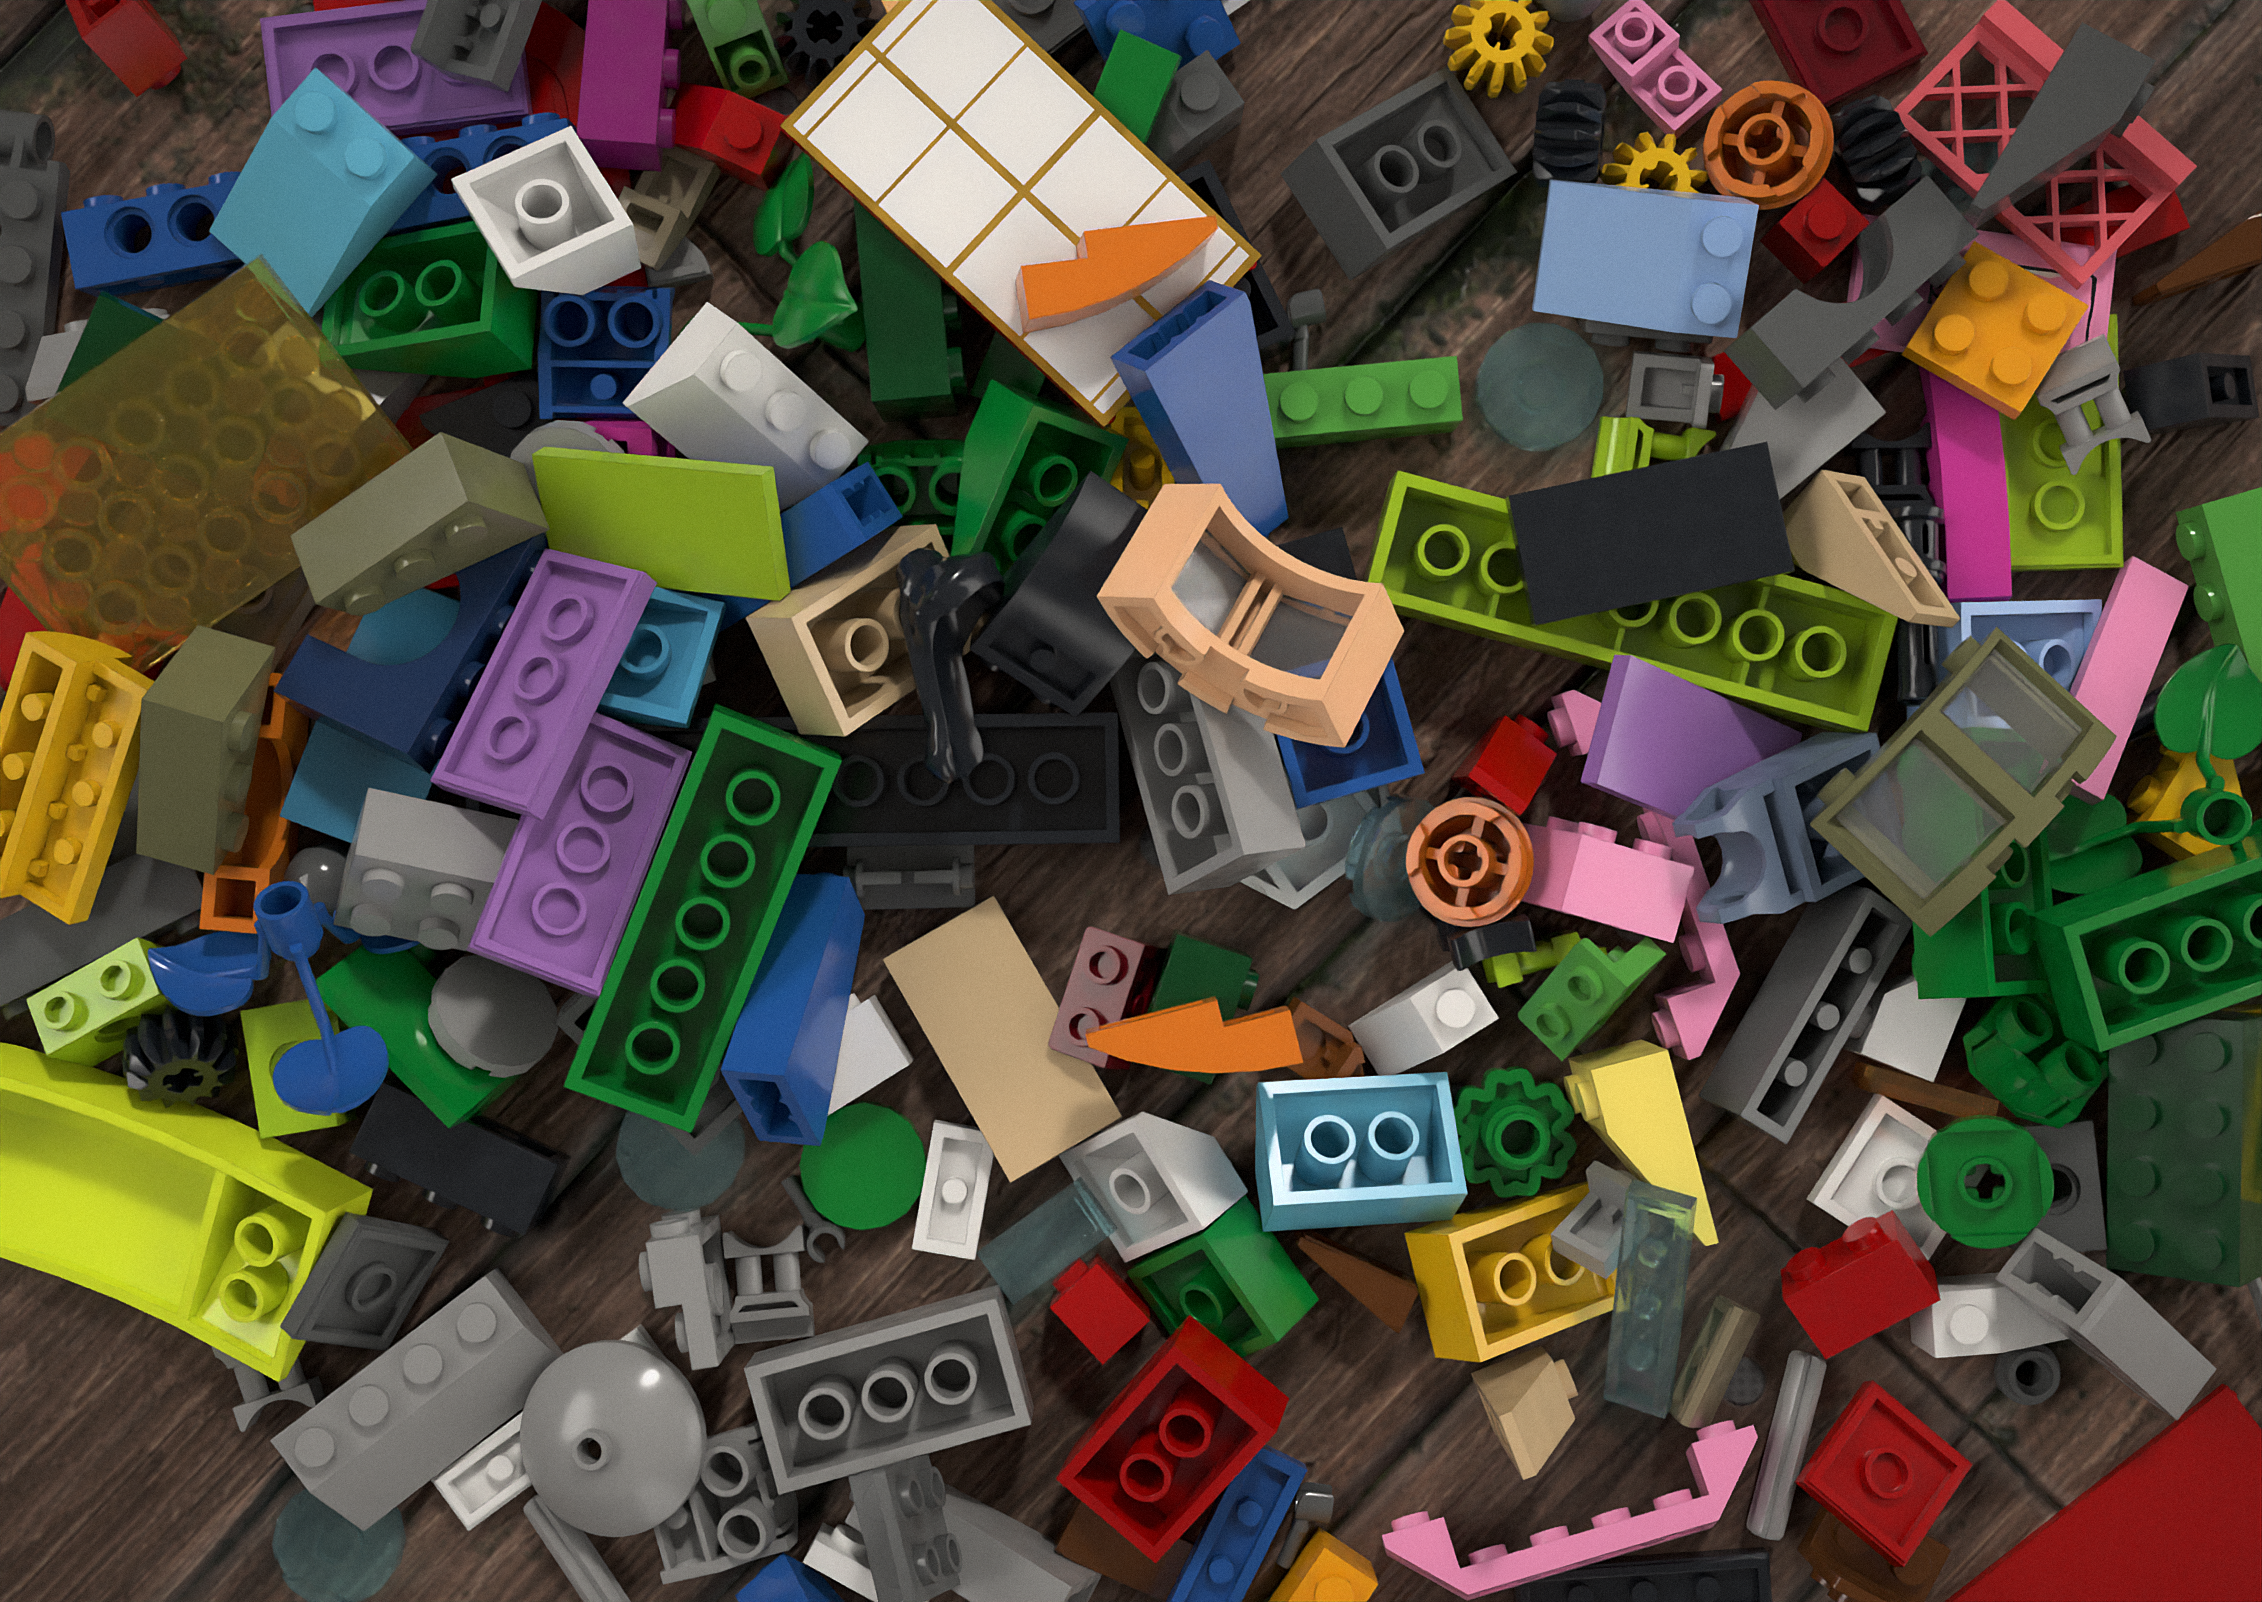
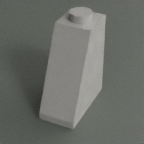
[1719,357,1886,500]

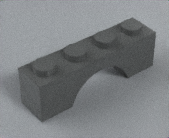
[1724,175,1979,410]

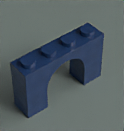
[273,532,549,774]

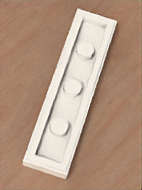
[431,1324,666,1531]

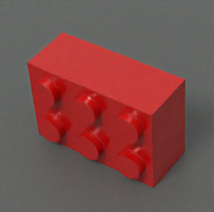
[1056,1314,1289,1563]

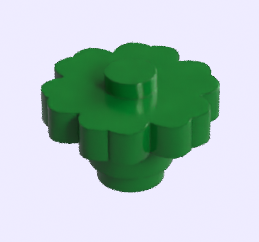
[1453,1066,1577,1198]

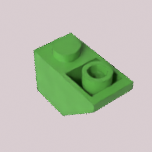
[686,0,790,99]

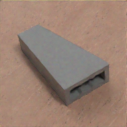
[1995,1227,2216,1420]
[845,1463,1102,1602]

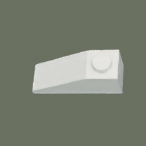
[1910,1273,2069,1358]

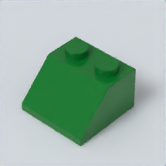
[1126,1195,1319,1358]

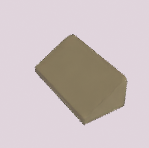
[1665,1295,1760,1428]

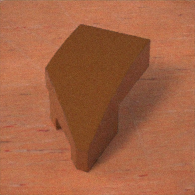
[1286,996,1365,1080]

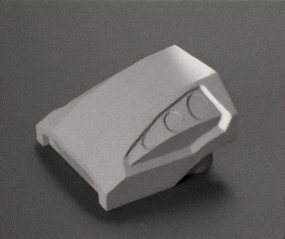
[653,1420,798,1585]

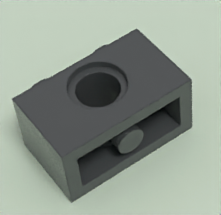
[1995,1116,2107,1252]

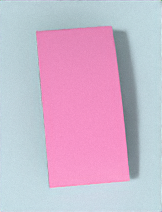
[1588,0,1723,139]

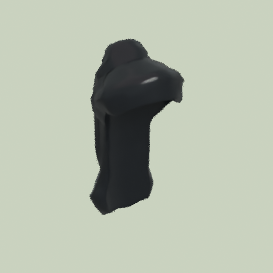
[896,548,1005,784]

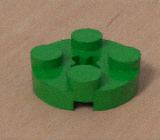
[1917,1115,2054,1249]

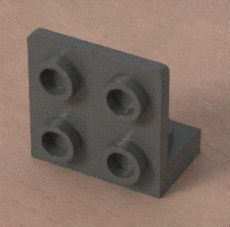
[848,1454,962,1602]

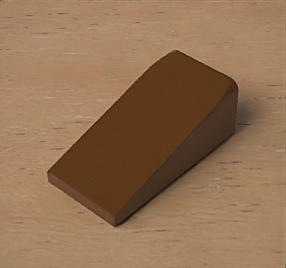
[2132,209,2262,307]
[1294,1229,1419,1334]
[1054,1498,1195,1602]

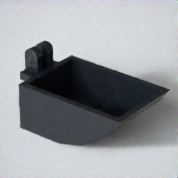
[969,471,1192,718]

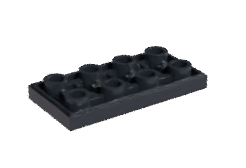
[1505,441,1795,627]

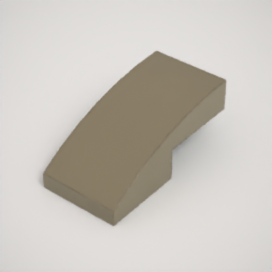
[618,146,721,271]

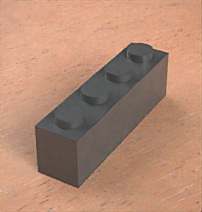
[0,853,204,1021]
[1698,884,1913,1145]

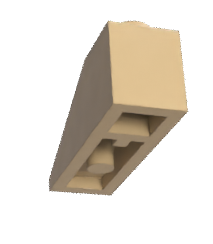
[1782,470,1961,628]
[1471,1346,1578,1480]

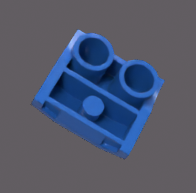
[538,286,675,419]

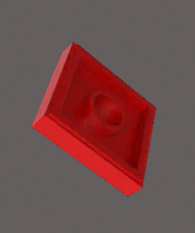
[1794,1380,1973,1567]

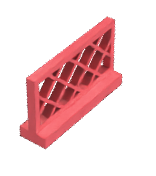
[1894,0,2197,290]

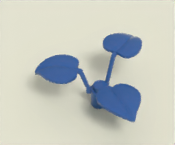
[148,881,420,1116]

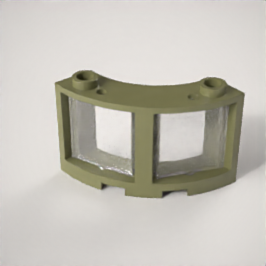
[1810,627,2117,937]

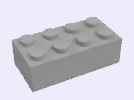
[1109,599,1306,895]
[333,788,518,952]
[744,1284,1034,1495]

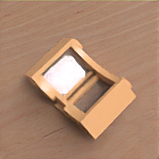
[1097,484,1404,748]

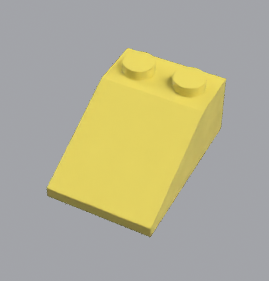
[1564,1039,1719,1246]

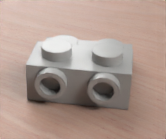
[639,1208,735,1370]

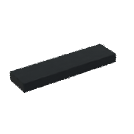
[1513,1547,1772,1602]

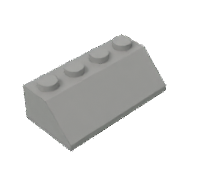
[270,1267,564,1531]

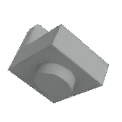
[1625,350,1724,429]
[1551,1161,1652,1279]

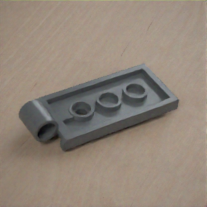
[0,109,70,431]

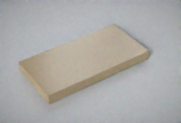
[883,896,1122,1183]

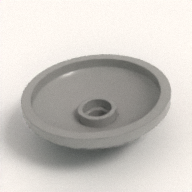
[520,1340,707,1537]

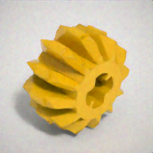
[1443,0,1554,99]
[1599,131,1708,193]

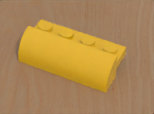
[0,631,155,925]

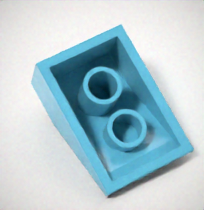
[209,67,438,319]

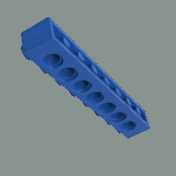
[61,113,577,298]

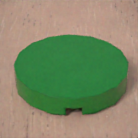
[799,1100,927,1230]

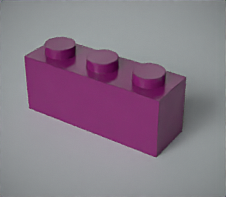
[576,0,686,172]

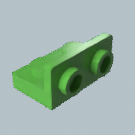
[1518,936,1666,1061]

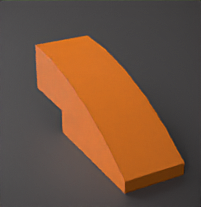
[1015,215,1218,333]
[1085,996,1303,1073]

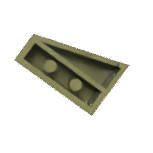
[290,432,550,616]
[136,625,276,875]

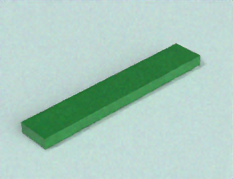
[970,29,1182,399]

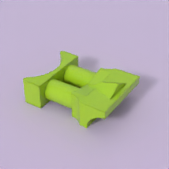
[1591,416,1716,478]
[1481,928,1607,988]

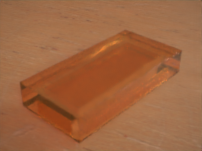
[1851,1061,2000,1117]

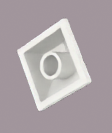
[451,126,641,295]
[1059,1112,1248,1262]

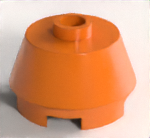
[1703,80,1834,210]
[1406,797,1534,927]

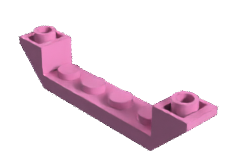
[1547,690,1740,1060]
[1382,1420,1758,1601]

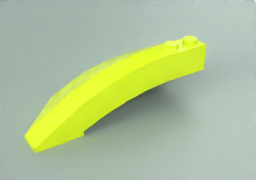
[0,1042,373,1382]

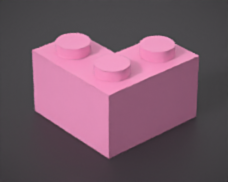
[1521,816,1695,943]

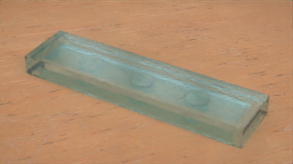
[1603,1179,1697,1419]

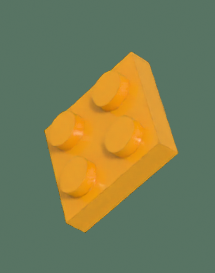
[1901,241,2089,420]

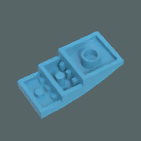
[279,587,460,843]
[595,587,727,728]

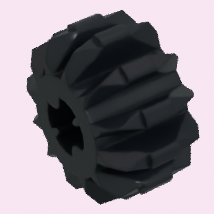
[773,0,880,91]
[1532,79,1607,188]
[1830,94,1922,211]
[122,1004,239,1108]

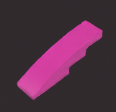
[1918,365,2012,603]

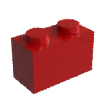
[1780,1210,1941,1359]

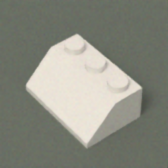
[623,302,869,511]

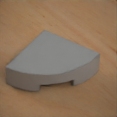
[645,236,714,288]

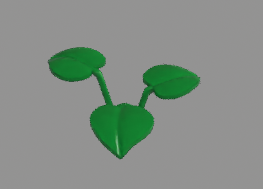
[676,152,866,352]
[2047,643,2262,895]

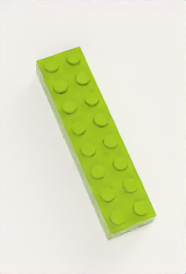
[1363,471,1898,733]

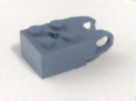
[1672,732,1907,924]

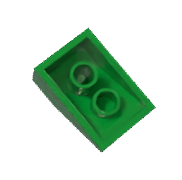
[318,221,539,378]
[951,379,1129,577]

